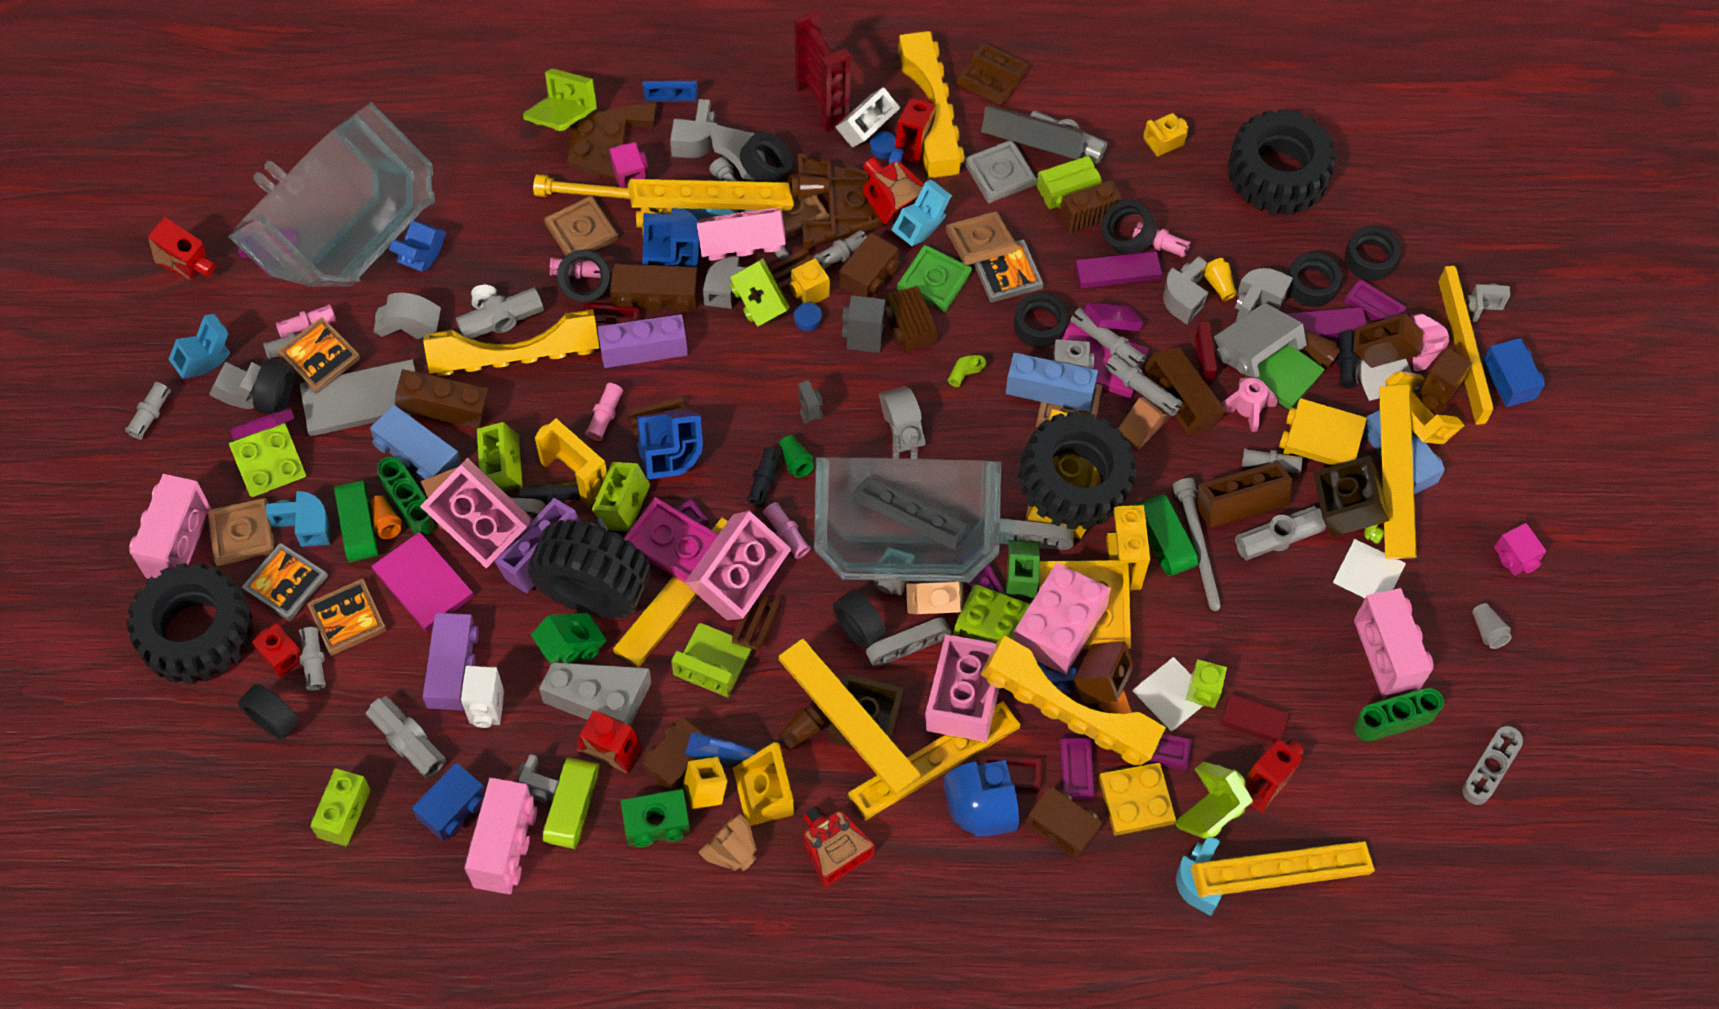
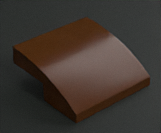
[956,42,1029,106]

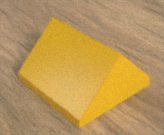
[733,742,794,826]

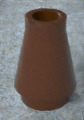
[788,172,829,200]
[1303,329,1341,368]
[778,705,825,749]

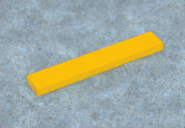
[628,179,794,211]
[1438,266,1494,425]
[1379,384,1417,559]
[613,518,728,668]
[779,638,921,797]
[848,701,1020,820]
[1190,841,1375,898]

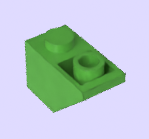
[1006,540,1040,598]

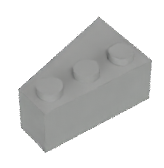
[539,663,652,726]

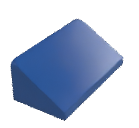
[643,81,698,101]
[686,732,756,765]

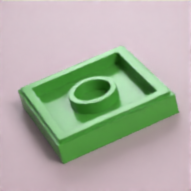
[897,244,972,313]
[1245,344,1325,410]

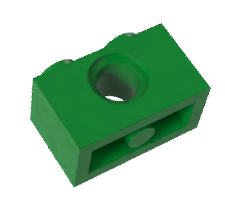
[531,613,607,663]
[621,789,690,847]

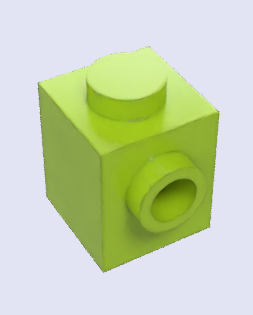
[1185,659,1227,708]

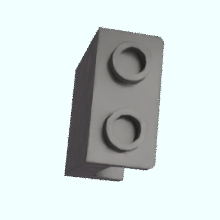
[1214,303,1307,378]

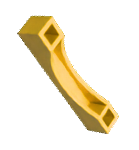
[898,31,964,178]
[423,309,599,376]
[980,635,1166,766]

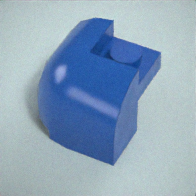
[642,208,699,267]
[636,410,703,479]
[943,760,1019,837]

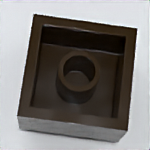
[1313,455,1390,537]
[829,673,904,749]

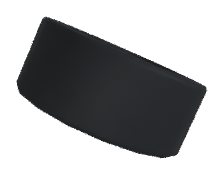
[739,132,794,182]
[1101,200,1157,255]
[1344,226,1400,281]
[557,249,611,302]
[1288,252,1342,307]
[1014,293,1068,348]
[253,359,295,414]
[833,589,886,649]
[238,684,299,740]

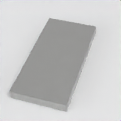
[300,359,416,437]

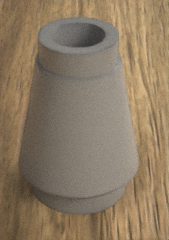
[1472,603,1512,649]

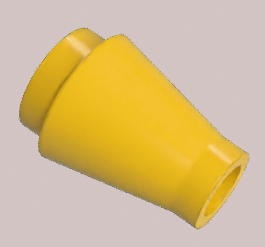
[1204,258,1238,301]

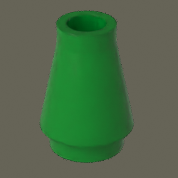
[779,435,814,478]

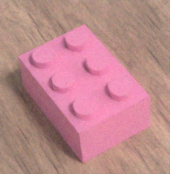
[697,207,786,260]
[420,458,532,568]
[129,474,211,579]
[684,511,791,621]
[1013,562,1111,675]
[1354,588,1433,701]
[925,634,1000,742]
[465,778,537,895]

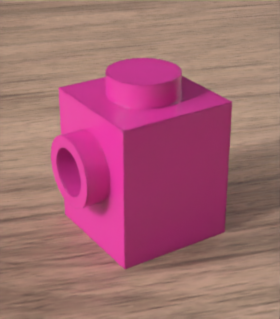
[609,142,648,188]
[1494,523,1546,576]

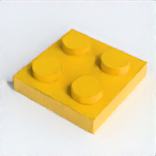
[1099,762,1176,836]

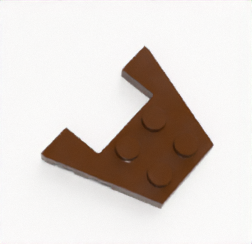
[567,101,657,184]
[797,154,883,248]

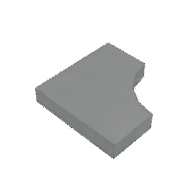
[710,124,766,182]

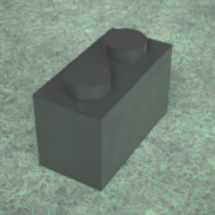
[842,295,885,353]

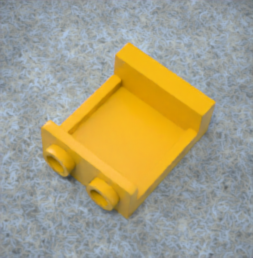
[1385,372,1465,444]
[1279,398,1367,466]
[535,418,607,507]
[1106,505,1150,591]

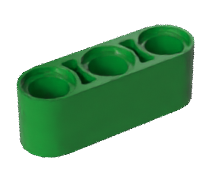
[377,457,437,536]
[334,480,379,563]
[1135,493,1198,577]
[1353,688,1444,741]

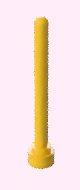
[533,174,630,199]

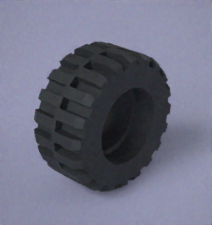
[1227,109,1336,215]
[1018,412,1137,530]
[528,520,650,619]
[126,563,253,684]

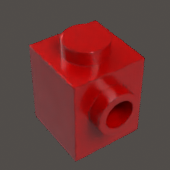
[252,623,302,678]

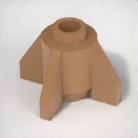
[698,814,757,871]

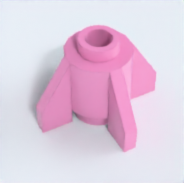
[1411,314,1449,371]
[1221,377,1278,432]

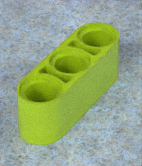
[543,757,599,849]

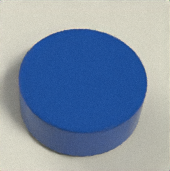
[870,132,896,159]
[887,147,904,165]
[794,302,822,331]

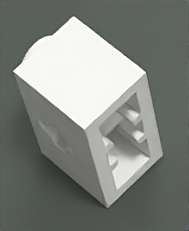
[836,87,900,147]
[461,666,505,728]

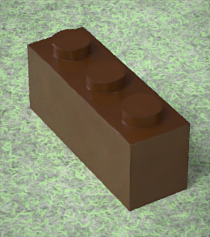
[610,264,698,312]
[1142,347,1226,435]
[395,369,488,429]
[1198,461,1292,528]

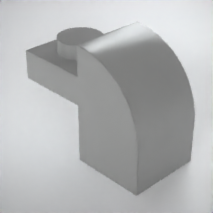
[670,99,717,158]
[1163,256,1208,325]
[703,257,763,309]
[1235,268,1293,321]
[373,293,441,339]
[209,362,261,409]
[878,386,926,452]

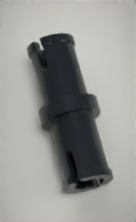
[1337,330,1360,389]
[747,447,782,507]
[519,481,580,505]

